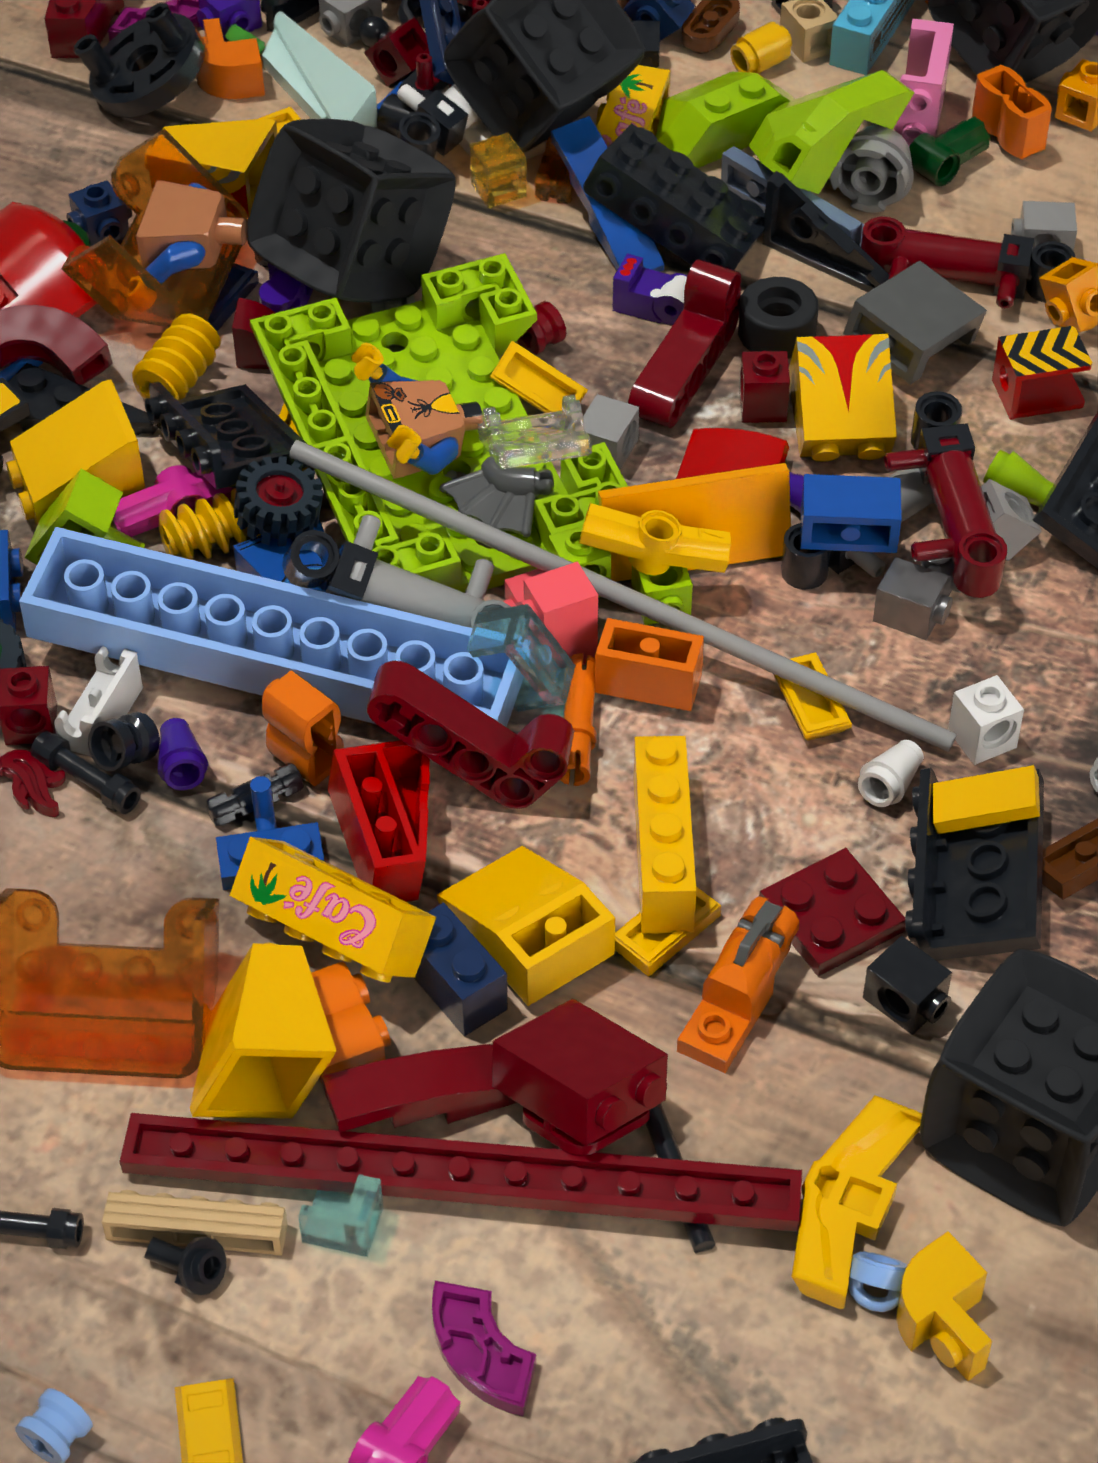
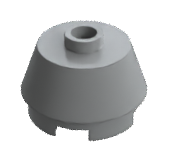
[830,125,914,213]

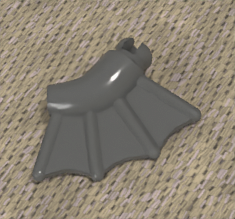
[440,455,554,538]

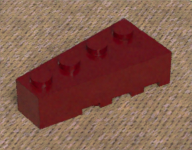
[44,0,125,59]

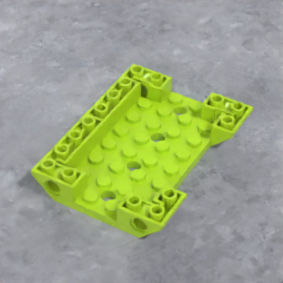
[250,253,628,593]

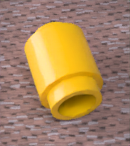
[730,22,792,74]

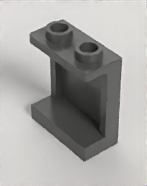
[843,261,987,385]

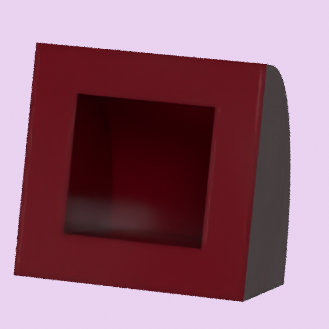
[232,298,275,369]

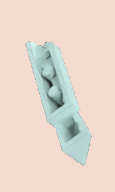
[262,11,377,128]

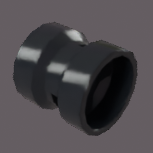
[88,712,160,771]

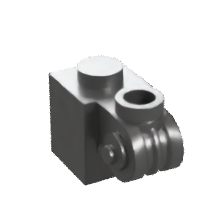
[873,557,961,640]

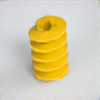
[132,314,221,400]
[159,488,260,560]

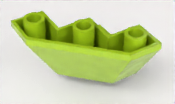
[749,70,915,194]

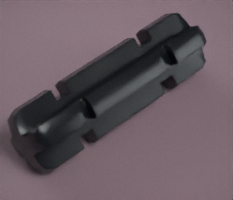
[206,763,304,826]

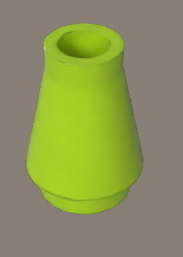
[983,450,1054,508]

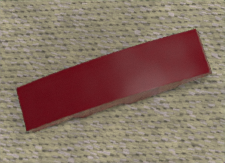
[321,1044,517,1133]

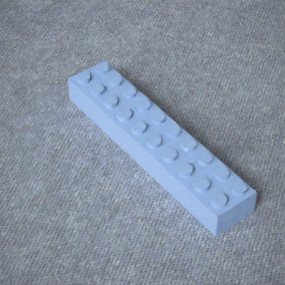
[19,527,526,727]

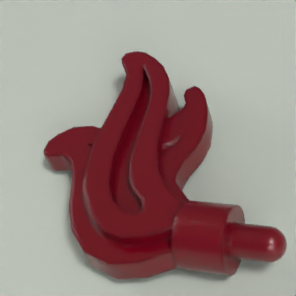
[0,749,66,817]

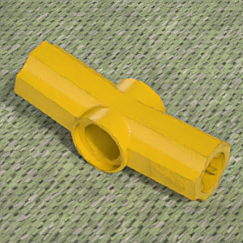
[579,503,731,575]

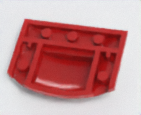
[0,202,101,318]

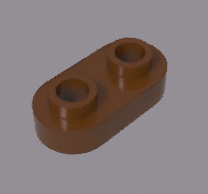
[681,0,740,53]

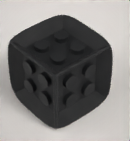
[443,0,645,155]
[928,0,1098,84]
[247,119,455,302]
[920,949,1098,1226]

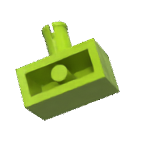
[24,469,145,565]

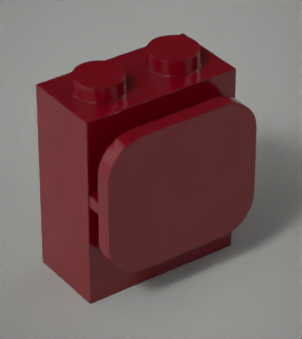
[492,998,668,1155]

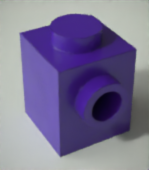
[197,0,263,42]

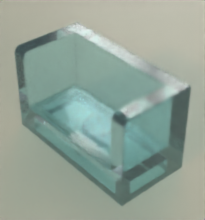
[467,604,576,712]

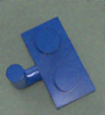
[216,776,324,890]

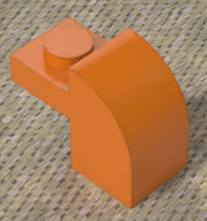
[196,18,265,99]

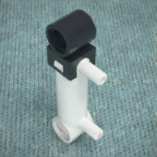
[397,84,480,158]

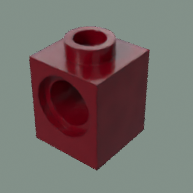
[364,17,430,86]
[739,351,790,423]
[0,666,57,745]

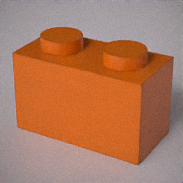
[595,618,704,711]

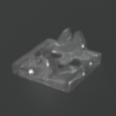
[478,394,592,469]

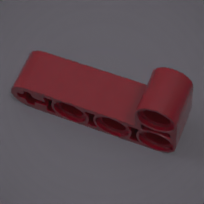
[628,259,741,428]
[367,660,574,809]

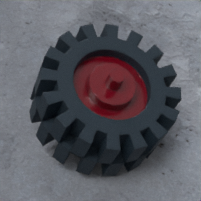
[234,456,323,546]

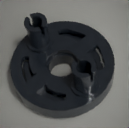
[74,3,206,118]

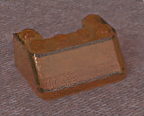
[61,129,248,327]
[0,888,220,1079]

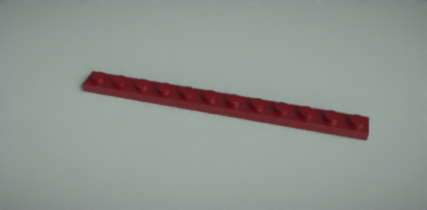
[119,1113,802,1232]

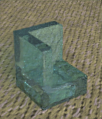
[298,1175,384,1257]

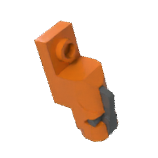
[677,897,799,1073]

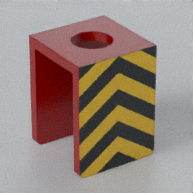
[992,326,1092,420]

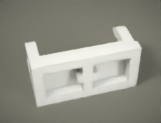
[54,646,143,757]

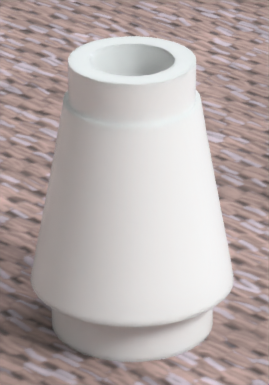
[858,740,924,807]

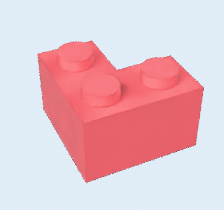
[503,561,598,678]

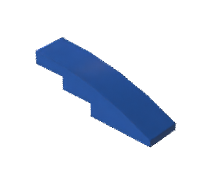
[551,116,665,272]

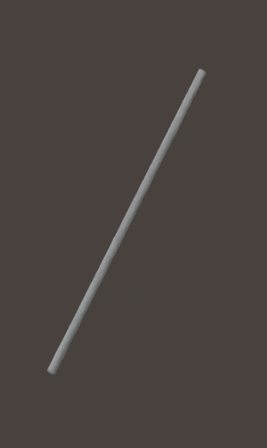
[289,440,957,752]

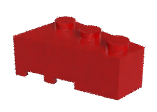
[328,740,430,902]

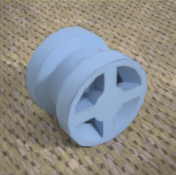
[15,1388,93,1463]

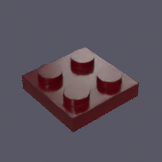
[759,848,906,977]

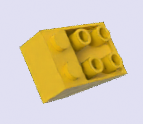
[437,845,615,1006]

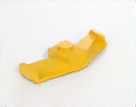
[791,1095,922,1309]

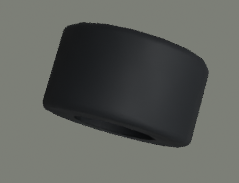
[738,277,819,358]

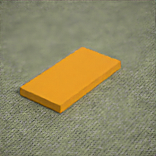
[598,463,791,582]

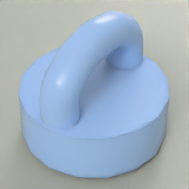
[849,1252,907,1312]

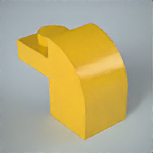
[897,1231,992,1381]

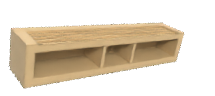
[102,1190,288,1256]

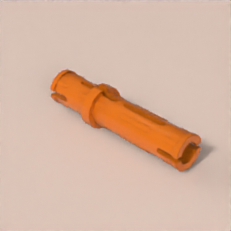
[560,653,597,786]

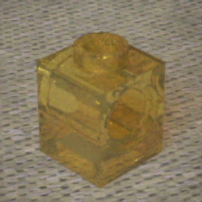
[470,133,527,208]

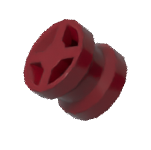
[517,301,566,356]

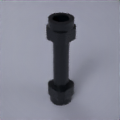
[31,731,141,814]
[0,1208,84,1249]

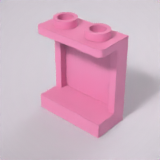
[894,19,954,146]

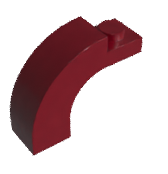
[0,305,113,386]

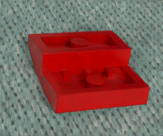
[676,428,790,479]

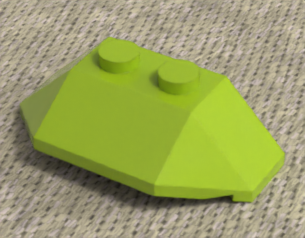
[656,71,795,168]

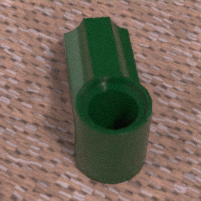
[909,116,991,187]

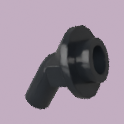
[144,1236,226,1295]

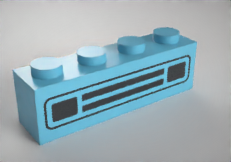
[829,0,915,75]

